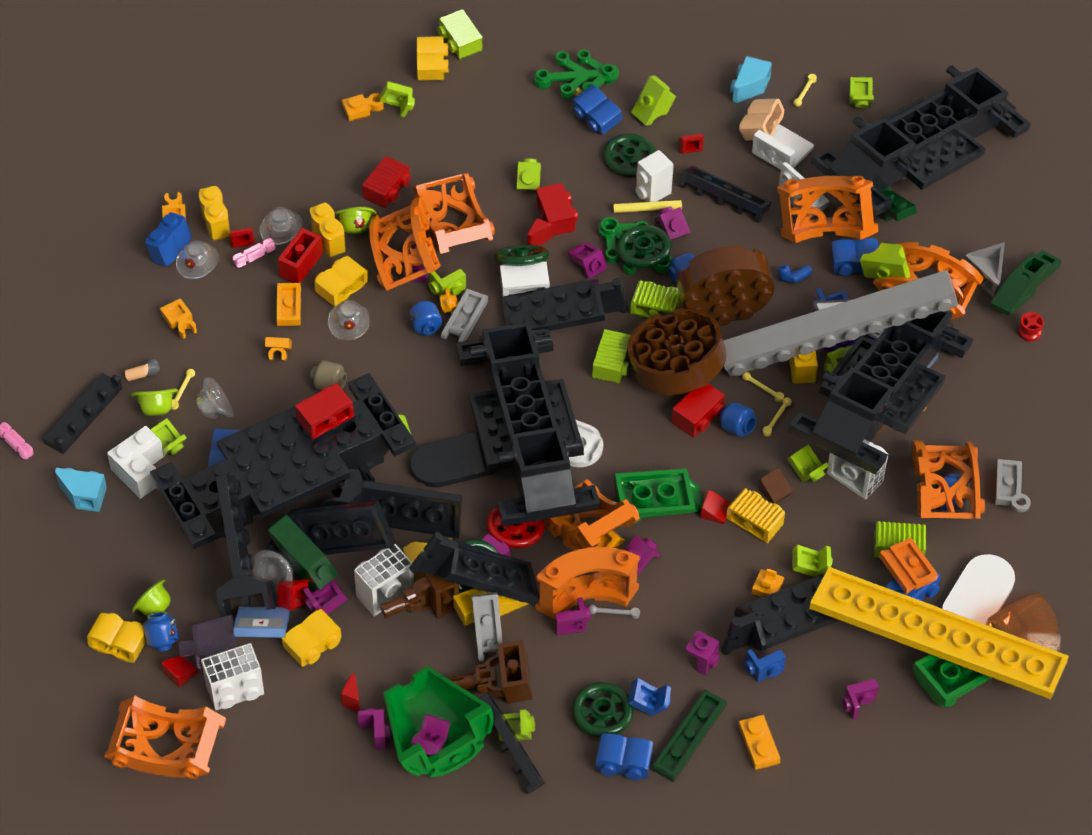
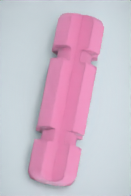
[232,238,276,268]
[0,422,34,459]

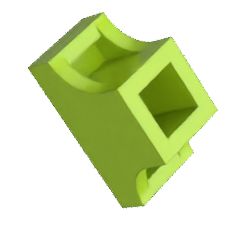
[631,76,676,125]
[860,243,910,279]

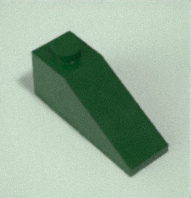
[266,515,338,590]

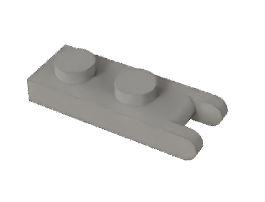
[441,289,488,343]
[471,592,503,663]

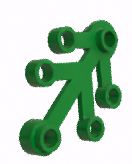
[534,50,619,99]
[598,217,672,275]

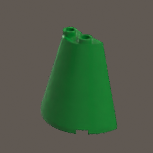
[383,666,493,777]

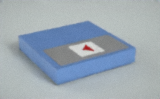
[234,607,290,638]

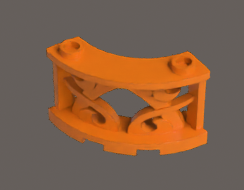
[412,173,495,254]
[777,176,878,243]
[368,195,441,291]
[873,242,984,320]
[911,440,985,519]
[543,479,640,551]
[535,547,640,620]
[104,696,226,779]

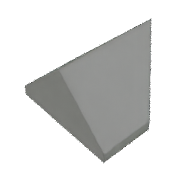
[964,242,1005,298]

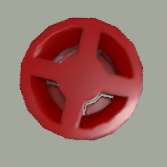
[1018,312,1044,342]

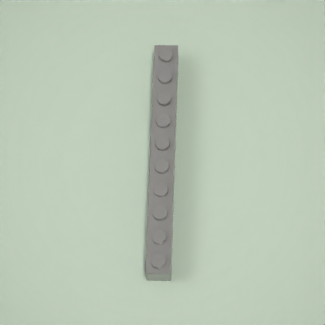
[723,270,959,377]

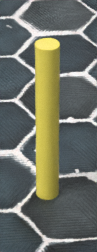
[613,200,682,213]

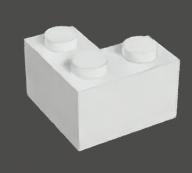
[107,426,164,499]

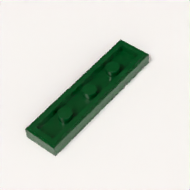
[651,689,727,783]

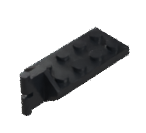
[502,278,628,331]
[266,500,396,555]
[409,532,540,605]
[721,574,840,655]

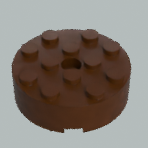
[676,246,775,326]
[627,308,726,396]

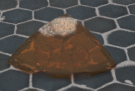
[986,593,1060,652]

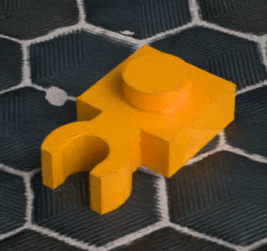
[342,93,384,121]
[162,192,186,220]
[160,298,197,339]

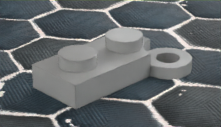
[995,459,1031,512]

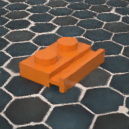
[879,537,938,594]

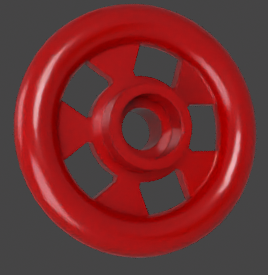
[486,506,545,549]

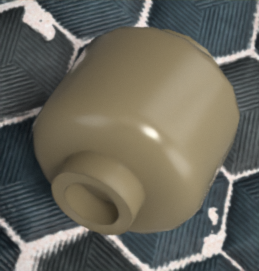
[310,360,347,390]

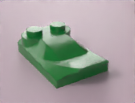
[614,468,703,524]
[913,654,992,707]

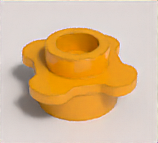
[440,288,458,315]

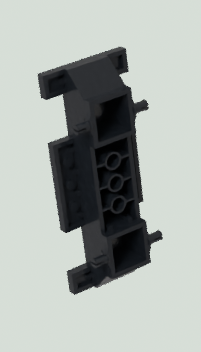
[811,65,1031,217]
[788,311,974,475]
[456,322,600,526]
[150,373,416,549]

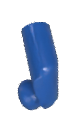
[777,265,813,283]

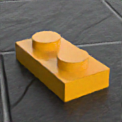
[277,283,301,326]
[739,715,781,770]

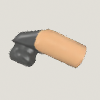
[125,359,160,381]

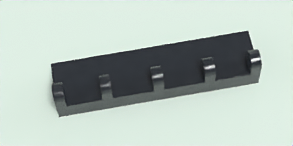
[679,165,772,223]
[43,373,122,454]
[479,693,545,794]

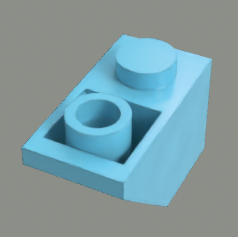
[730,56,772,103]
[55,468,107,512]

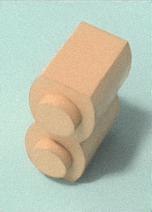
[739,98,784,141]

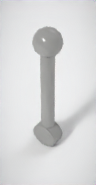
[589,605,640,619]

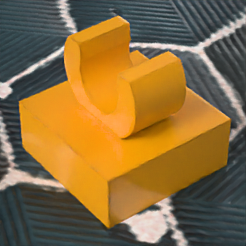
[265,337,292,361]
[752,568,784,597]

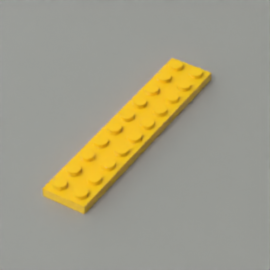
[809,567,1069,699]

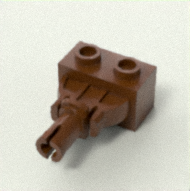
[380,572,459,619]
[451,640,533,703]

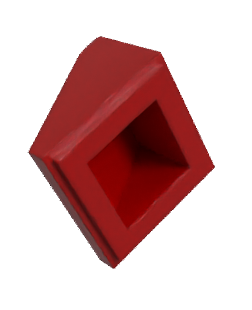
[678,134,704,154]
[527,219,552,246]
[229,227,255,248]
[701,490,731,524]
[277,579,308,611]
[161,655,199,688]
[341,673,360,712]

